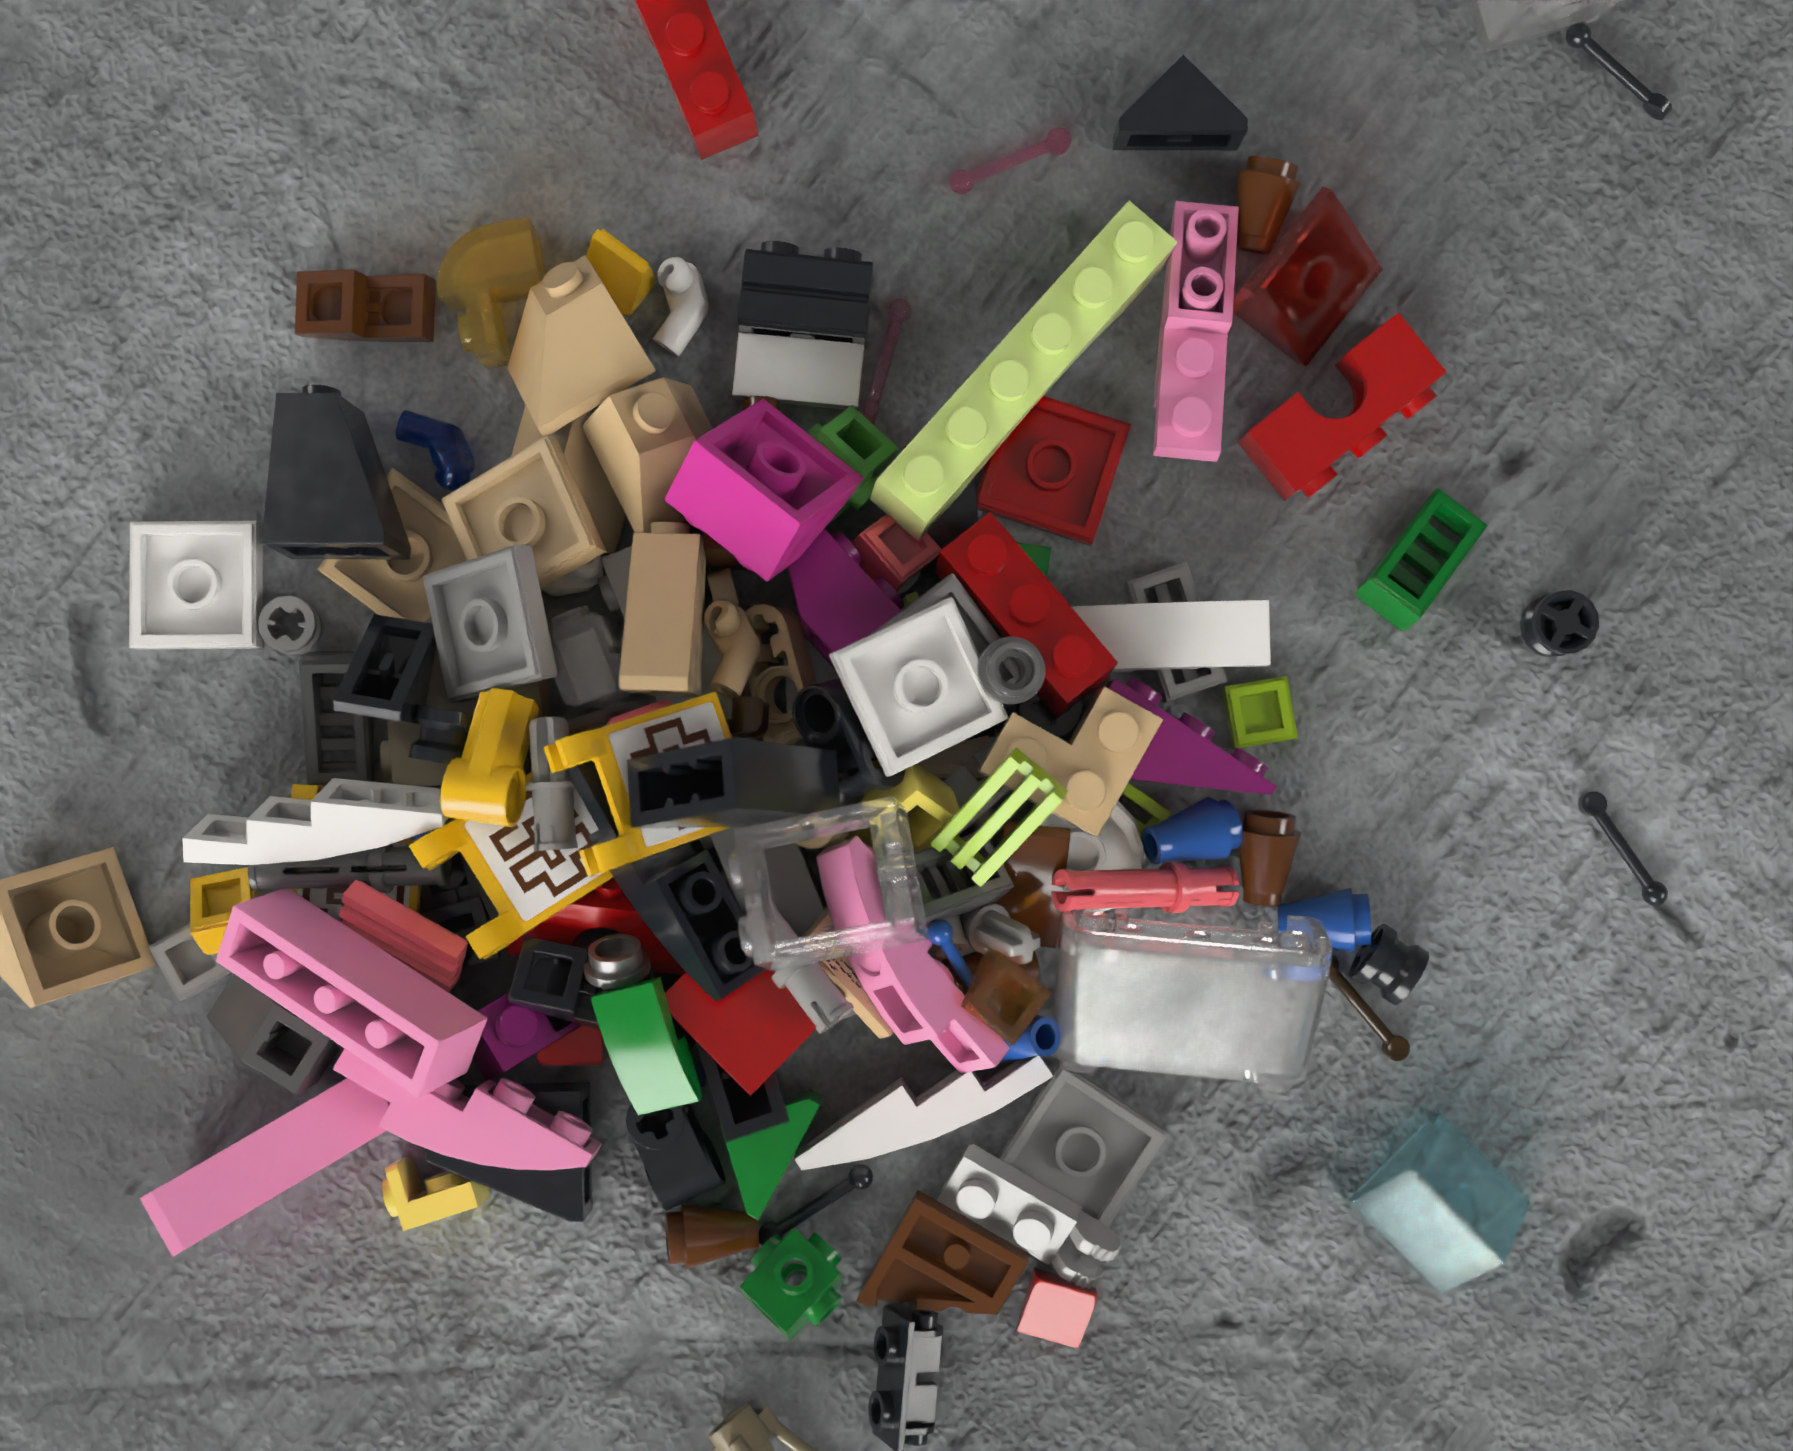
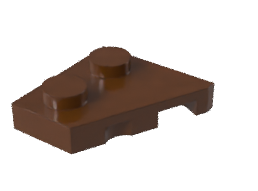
[856,1189,1029,1315]

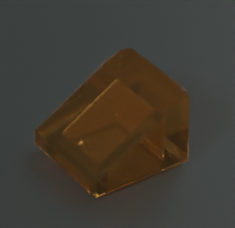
[961,948,1052,1046]

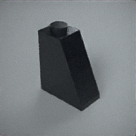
[261,385,411,560]
[627,738,841,828]
[425,1082,593,1222]

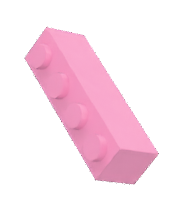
[216,889,488,1098]

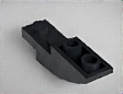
[566,761,771,1001]

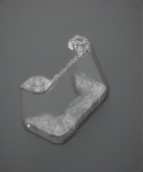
[1050,908,1333,1092]

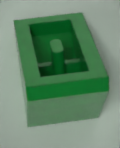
[721,1089,822,1220]

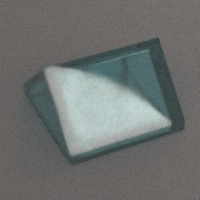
[1348,1111,1531,1294]

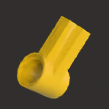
[440,688,540,827]

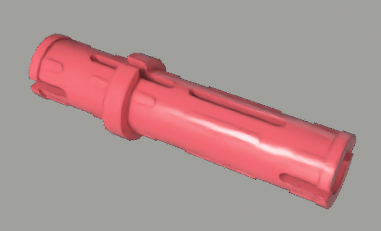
[1051,862,1240,913]

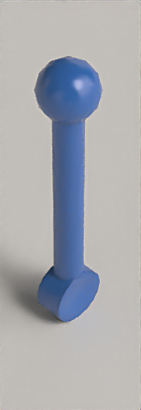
[927,919,998,1019]

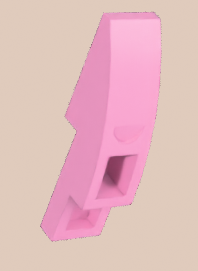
[1153,201,1239,462]
[817,836,1010,1074]
[333,1048,602,1170]

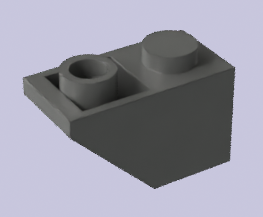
[207,974,341,1094]

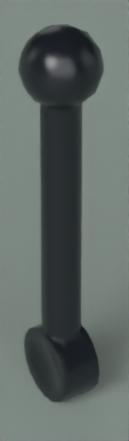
[1566,23,1672,120]
[1578,792,1668,906]
[759,1164,873,1246]

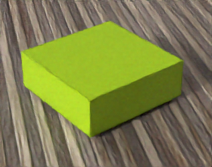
[1221,676,1298,749]

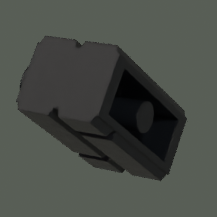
[738,241,874,349]

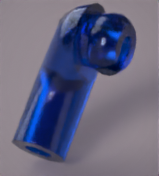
[396,410,475,490]

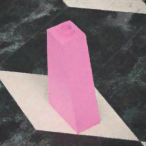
[139,1078,391,1257]

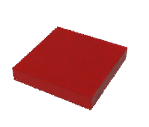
[976,396,1131,546]
[665,907,816,1096]

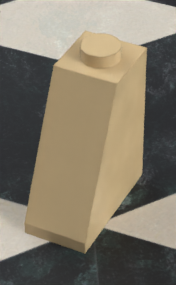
[619,522,706,697]

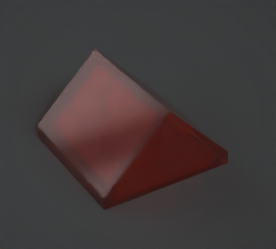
[1233,187,1383,367]

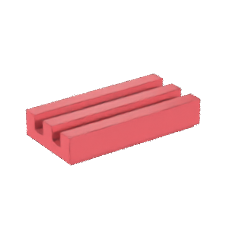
[339,879,468,993]

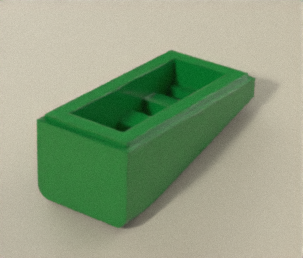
[1355,487,1488,631]

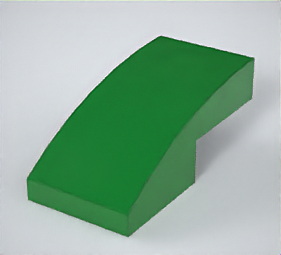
[590,977,703,1115]

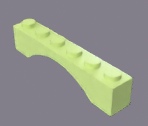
[870,200,1178,541]

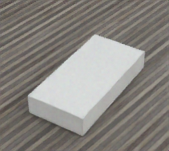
[732,332,864,410]

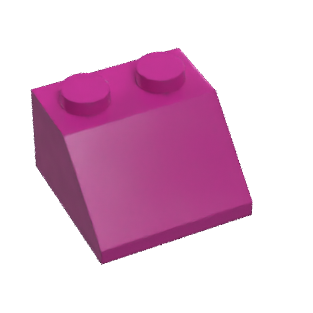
[664,399,864,582]

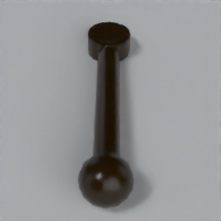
[1314,953,1410,1061]

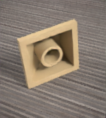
[507,255,656,437]
[582,377,713,533]
[0,847,156,1009]

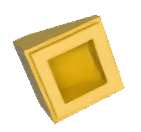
[586,229,657,316]
[190,867,261,955]

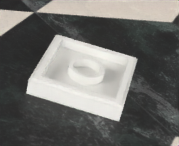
[129,521,263,649]
[829,597,1008,776]

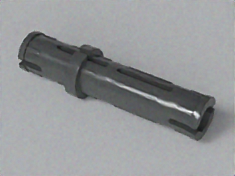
[248,844,452,893]

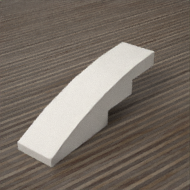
[1072,600,1271,672]
[182,778,449,865]
[794,1056,1054,1170]

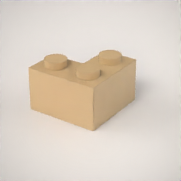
[977,687,1163,837]

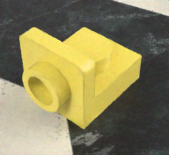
[382,1156,491,1231]

